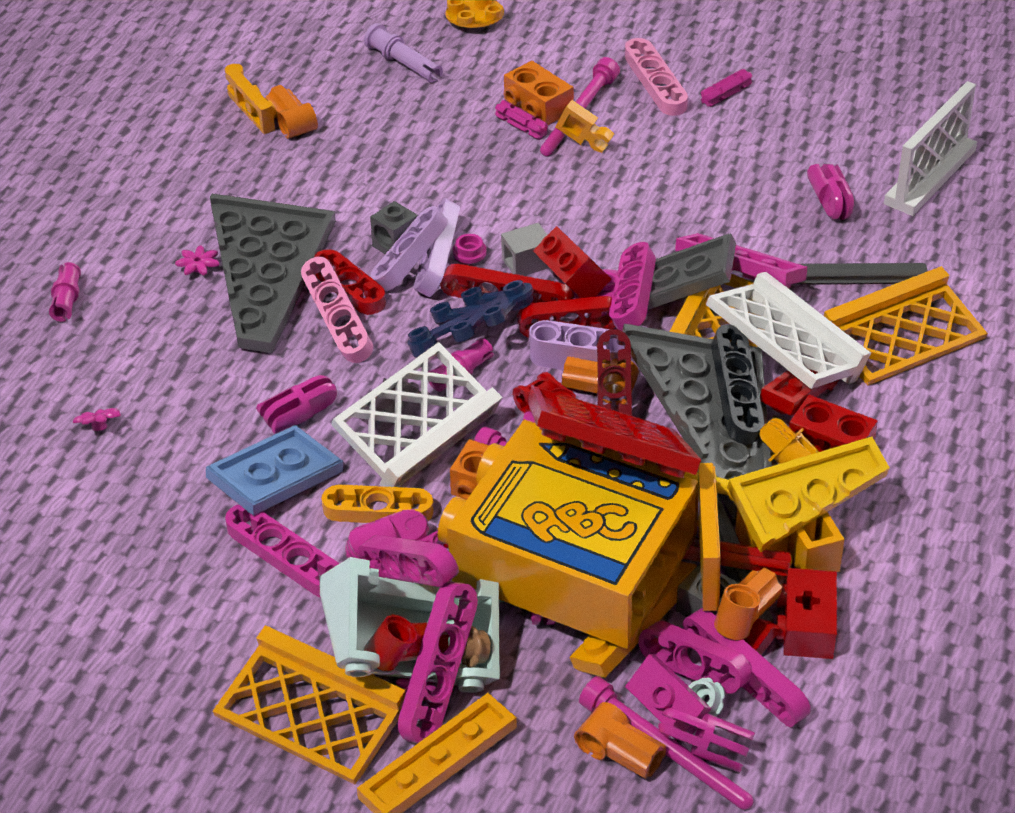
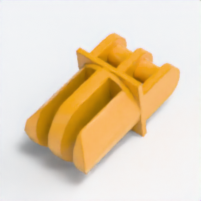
[759,418,819,464]

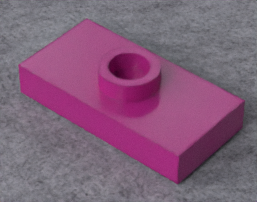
[625,654,712,734]

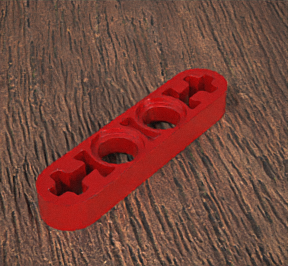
[440,264,574,317]

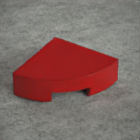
[743,619,781,656]

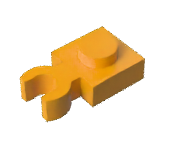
[555,100,615,153]

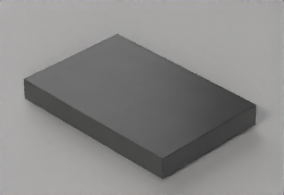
[647,233,736,310]

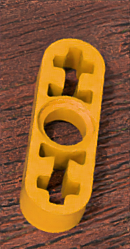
[321,485,434,523]

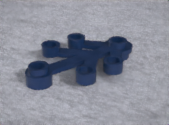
[407,280,534,357]

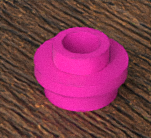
[453,234,487,264]

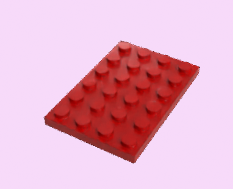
[527,385,701,478]

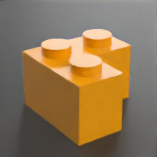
[735,508,845,572]

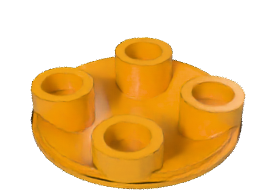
[445,0,504,28]

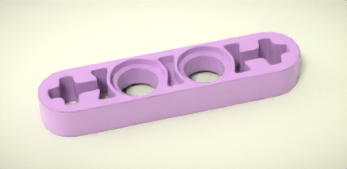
[413,198,460,297]

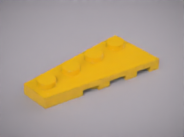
[727,437,890,553]

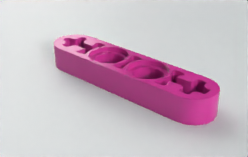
[609,242,656,331]
[225,505,339,598]
[358,535,459,587]
[398,582,478,744]
[683,608,811,727]

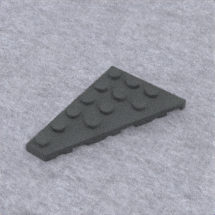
[210,193,336,353]
[622,323,771,520]

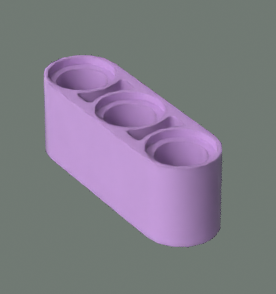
[529,320,632,370]

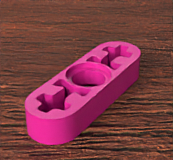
[638,621,752,694]

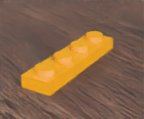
[570,561,697,678]
[357,693,517,813]

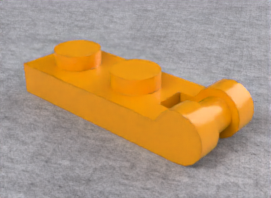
[225,64,277,135]

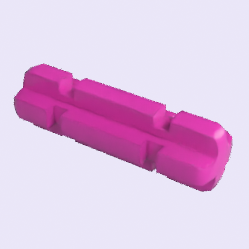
[700,69,752,107]
[495,100,548,139]

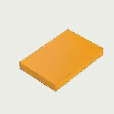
[698,463,720,611]

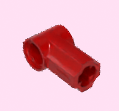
[364,614,449,672]

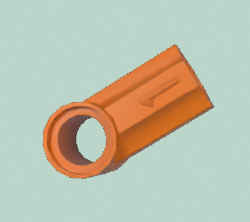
[265,85,318,139]
[562,356,639,405]
[714,568,782,640]
[574,702,666,779]

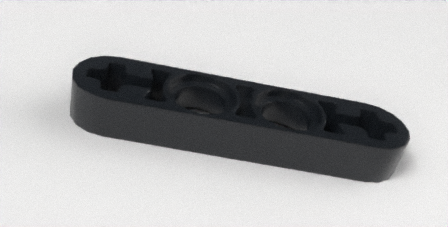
[711,325,764,444]

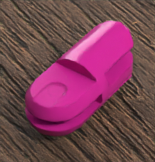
[807,164,854,220]
[256,375,337,435]
[345,509,429,559]
[658,708,755,773]

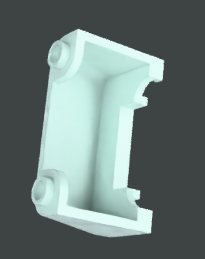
[320,557,500,693]

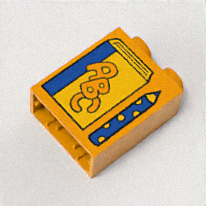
[437,419,699,649]

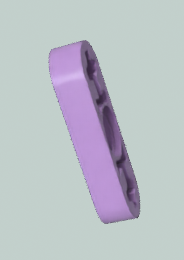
[371,206,448,291]

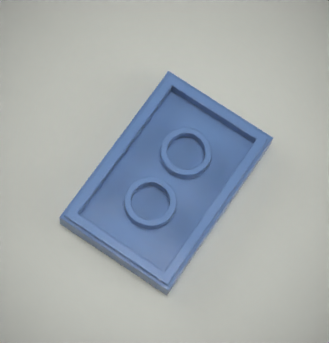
[206,425,343,516]

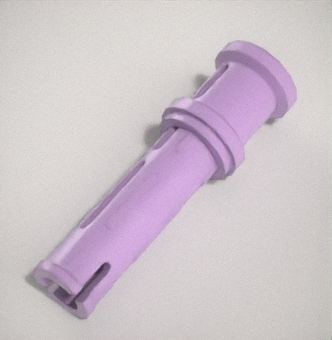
[364,23,443,83]

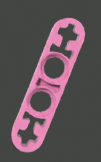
[625,38,688,116]
[301,257,373,363]

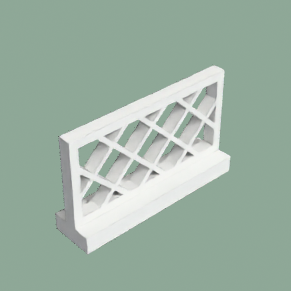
[884,81,977,216]
[706,272,871,389]
[331,342,503,487]

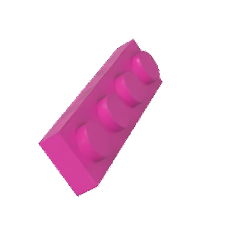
[675,233,808,288]

